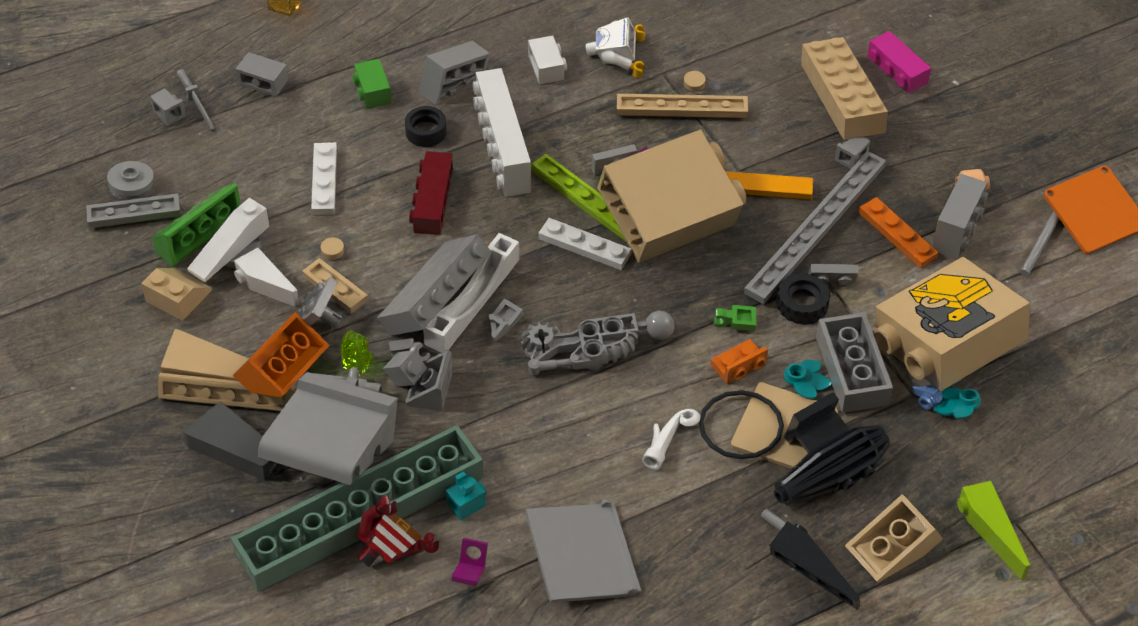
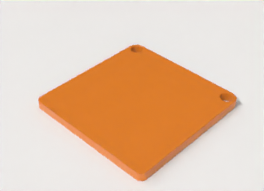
[1044,166,1138,255]

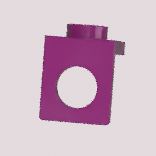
[451,538,488,586]

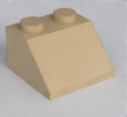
[141,268,212,321]

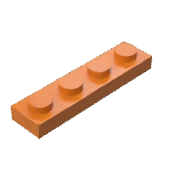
[859,197,939,269]

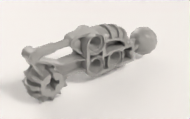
[521,310,675,375]

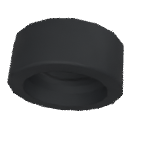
[405,106,447,147]

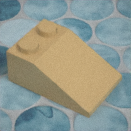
[845,494,943,583]

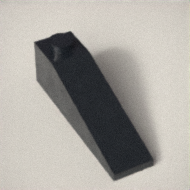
[769,521,860,610]

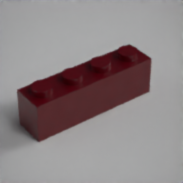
[409,151,453,235]

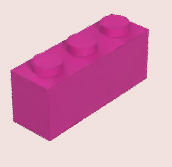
[867,31,931,94]

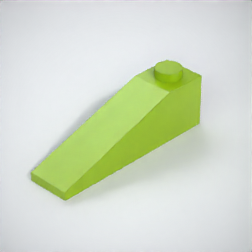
[957,481,1030,580]

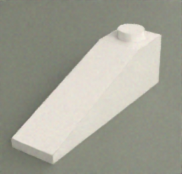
[187,198,269,282]

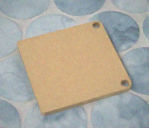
[731,382,838,469]

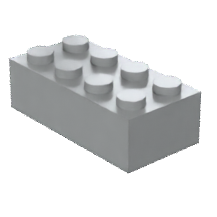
[816,312,893,413]

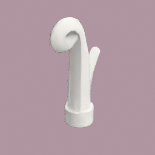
[642,409,701,470]

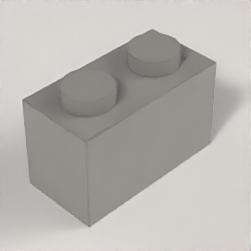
[236,52,288,97]

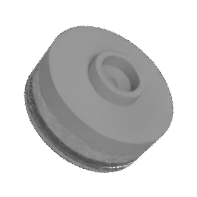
[107,161,155,201]

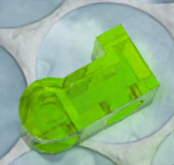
[341,330,374,376]

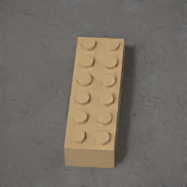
[801,37,888,140]

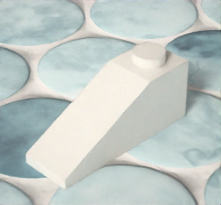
[234,248,299,307]

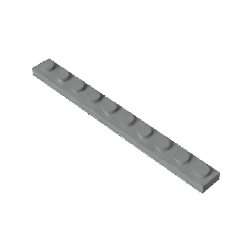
[744,151,886,304]

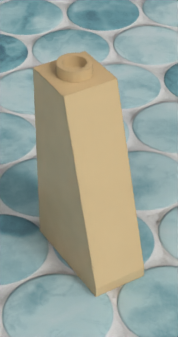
[161,329,249,381]

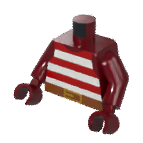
[357,495,439,567]

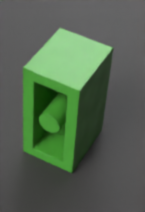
[352,59,391,109]

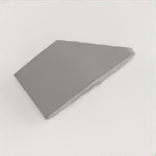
[489,298,524,341]

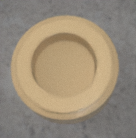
[684,71,705,91]
[321,237,344,260]

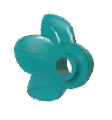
[783,360,832,399]
[934,388,981,419]

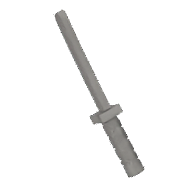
[177,69,215,131]

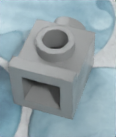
[150,89,186,126]
[835,136,870,169]

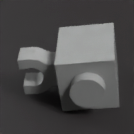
[383,342,431,386]

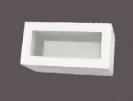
[528,36,567,85]

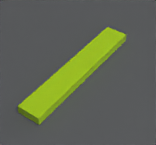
[531,154,627,242]

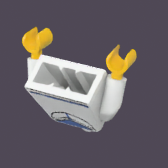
[586,17,646,78]

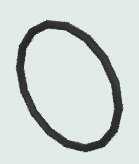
[699,390,784,459]

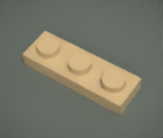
[302,258,368,314]

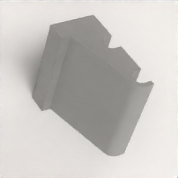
[258,372,398,485]

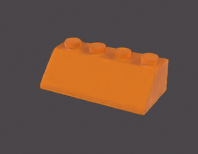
[233,312,330,398]

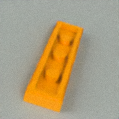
[725,171,813,200]

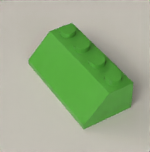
[152,183,241,267]

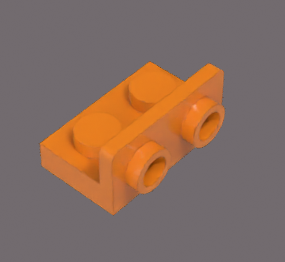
[710,339,768,384]

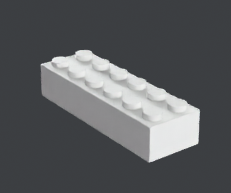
[473,68,531,197]

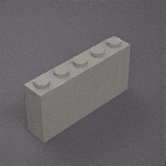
[377,234,491,336]

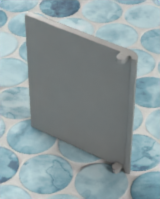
[525,499,641,603]

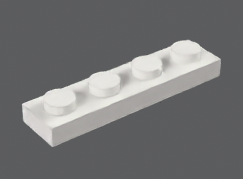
[311,142,337,215]
[539,218,631,270]

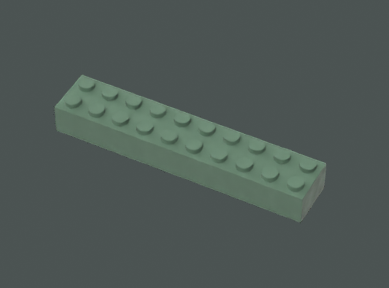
[231,425,484,592]

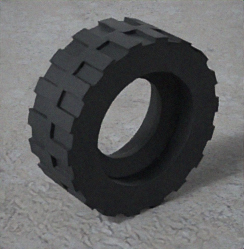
[777,273,830,325]

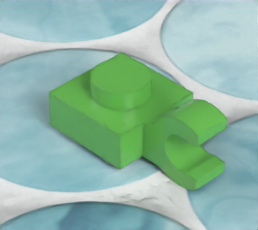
[714,305,756,331]

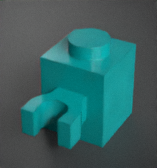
[445,471,487,521]

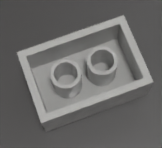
[932,174,989,259]

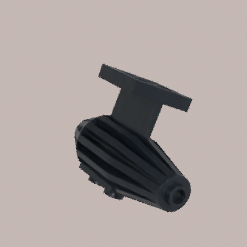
[774,392,890,506]

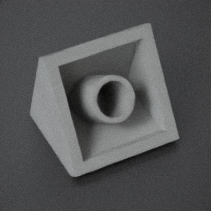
[405,350,453,411]

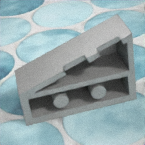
[419,41,490,105]

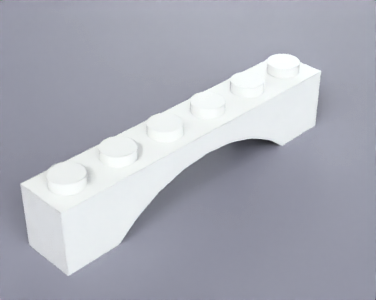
[423,233,519,353]

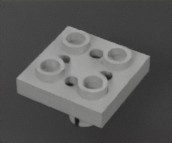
[296,277,342,328]

